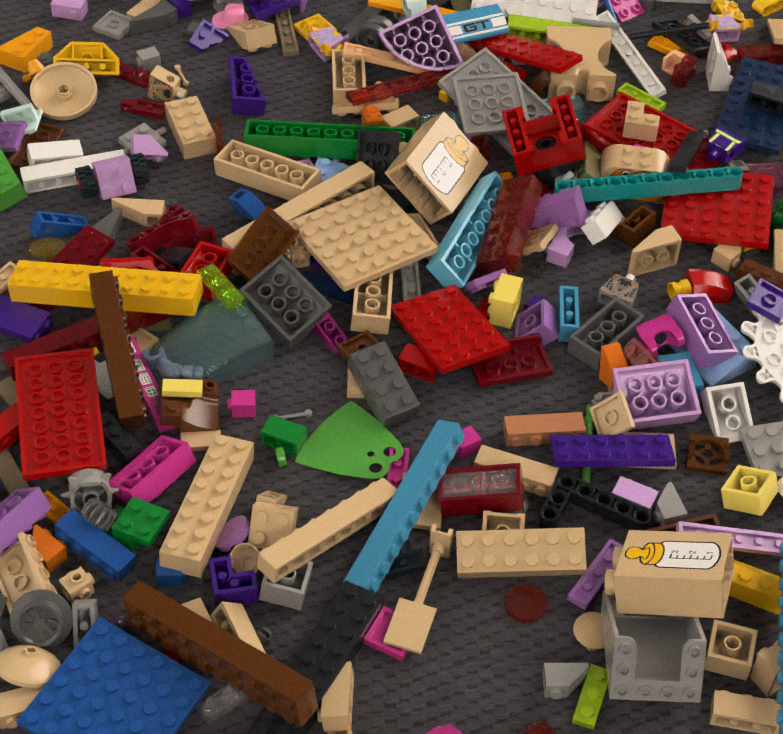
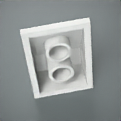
[705,32,733,91]
[700,382,754,443]

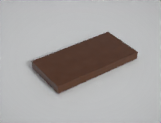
[8,122,66,171]

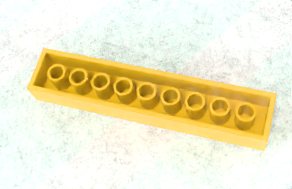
[7,260,203,316]

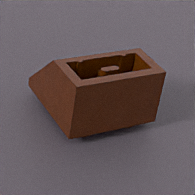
[610,205,656,247]

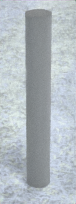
[572,18,620,30]

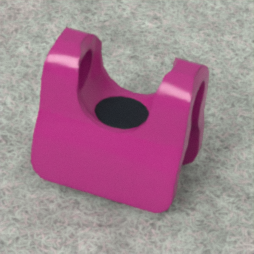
[636,314,685,358]

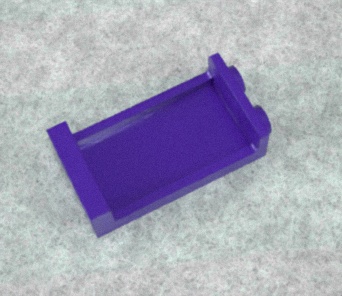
[0,295,53,342]

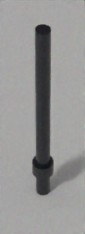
[626,22,709,40]

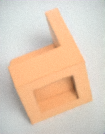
[661,49,688,76]

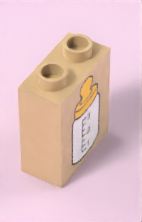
[385,112,488,224]
[605,530,735,618]

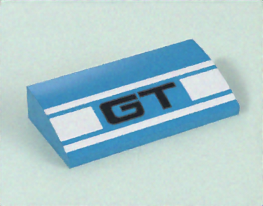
[442,4,509,45]

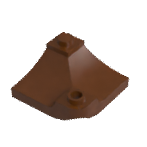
[158,379,219,432]

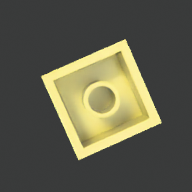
[487,273,523,329]
[721,465,779,516]

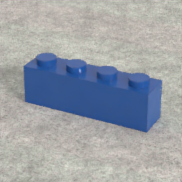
[55,508,136,582]

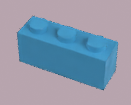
[557,286,579,342]

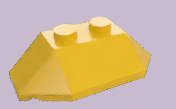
[53,42,120,77]

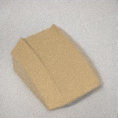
[482,511,525,530]

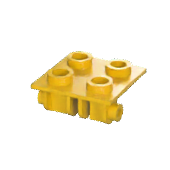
[711,0,745,22]

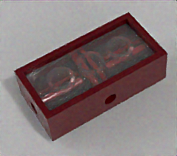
[438,463,524,517]

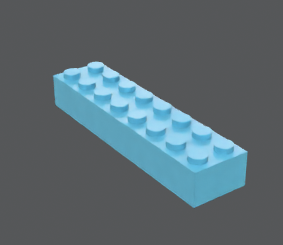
[426,171,517,288]

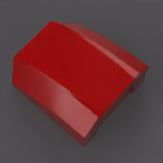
[684,269,734,304]

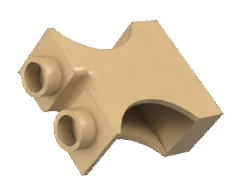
[545,26,616,102]

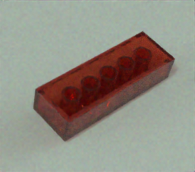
[475,174,543,275]

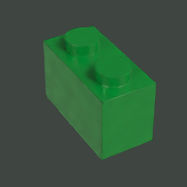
[261,415,307,456]

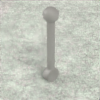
[274,409,312,419]

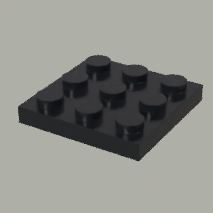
[356,129,400,185]

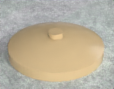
[30,62,98,120]

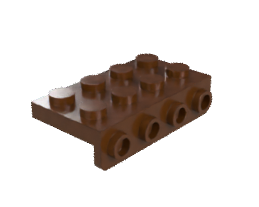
[224,206,301,282]

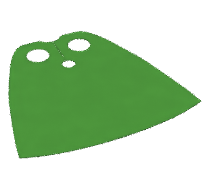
[295,401,404,479]

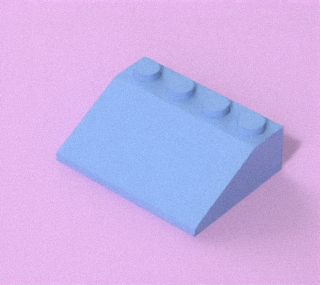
[668,309,757,387]

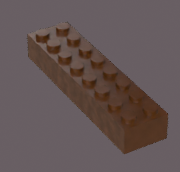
[89,270,147,431]

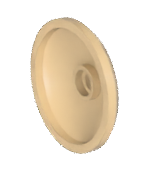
[0,645,61,688]

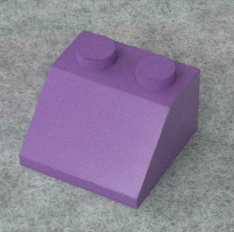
[515,299,559,346]

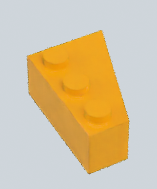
[0,27,53,73]

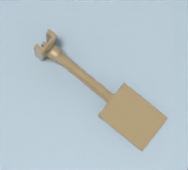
[383,524,453,654]

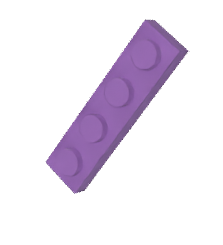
[567,538,623,610]

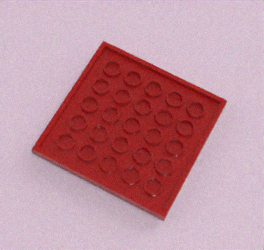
[661,167,774,249]

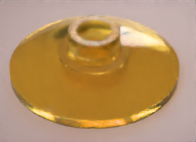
[29,237,66,259]

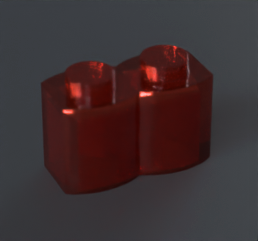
[670,54,699,89]

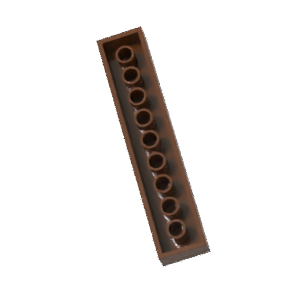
[122,580,318,728]

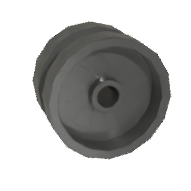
[356,15,393,51]

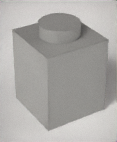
[135,46,161,72]

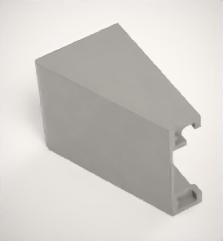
[601,590,707,703]

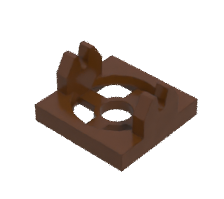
[686,433,731,475]

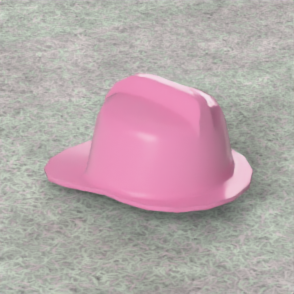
[212,3,249,29]

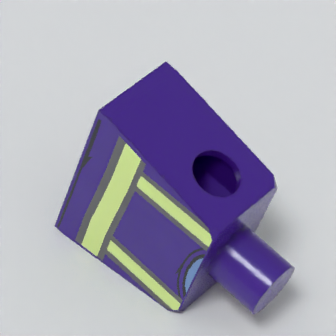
[705,126,746,163]

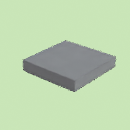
[92,10,132,40]

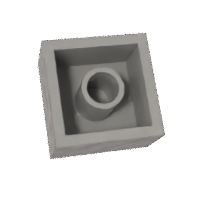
[259,561,313,610]

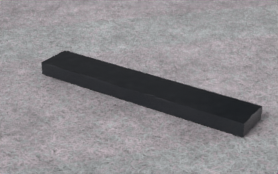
[668,131,706,173]

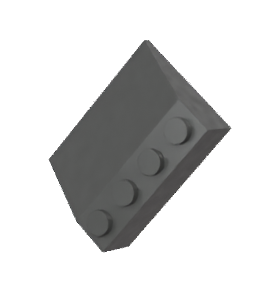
[239,254,332,349]

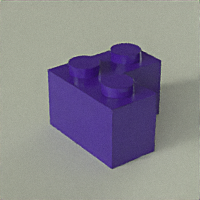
[209,556,258,609]

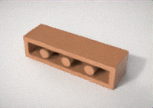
[503,412,586,447]

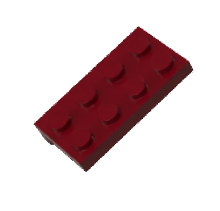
[470,334,553,388]

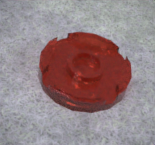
[505,584,547,624]

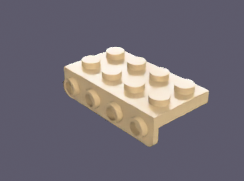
[0,531,57,614]

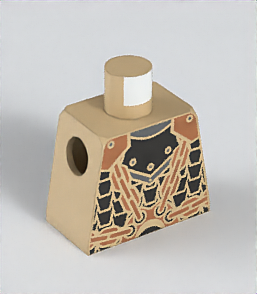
[148,65,187,102]

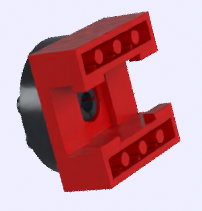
[502,94,586,180]

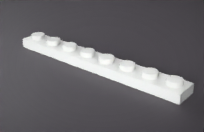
[595,10,667,98]

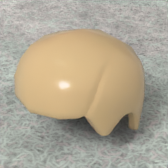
[229,543,260,574]

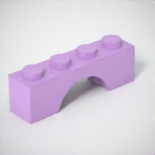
[545,209,592,268]

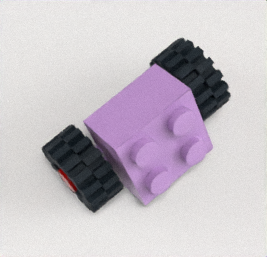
[75,153,150,200]

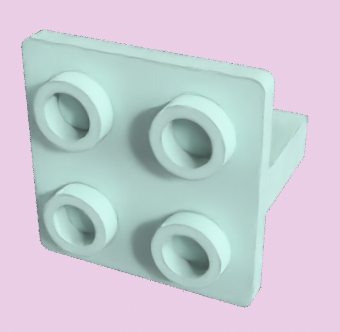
[0,103,43,134]

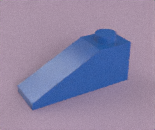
[29,211,90,240]

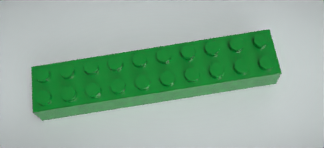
[244,119,416,161]

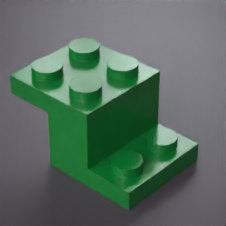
[101,497,170,553]

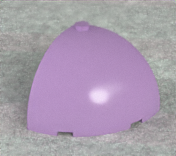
[377,4,464,71]

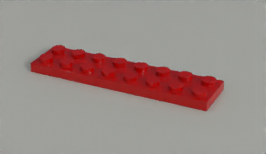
[469,34,583,74]

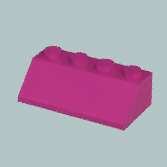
[109,435,196,506]

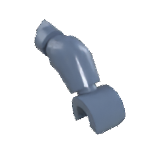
[142,346,203,379]

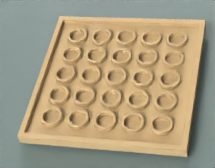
[288,185,438,292]

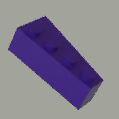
[228,56,266,115]

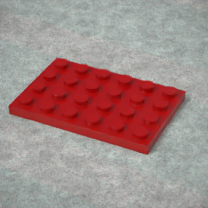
[391,285,510,374]

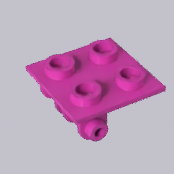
[605,0,646,23]

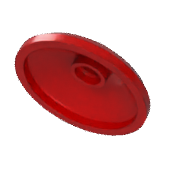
[577,120,613,152]

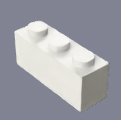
[27,139,83,166]
[581,200,624,245]

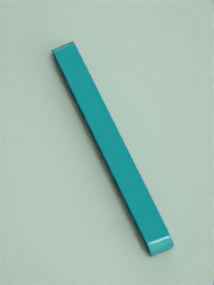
[554,167,743,202]

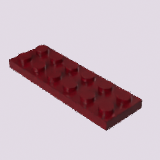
[22,224,115,312]

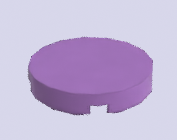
[215,515,250,552]

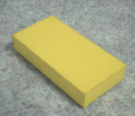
[162,379,203,398]

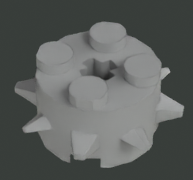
[61,468,119,513]

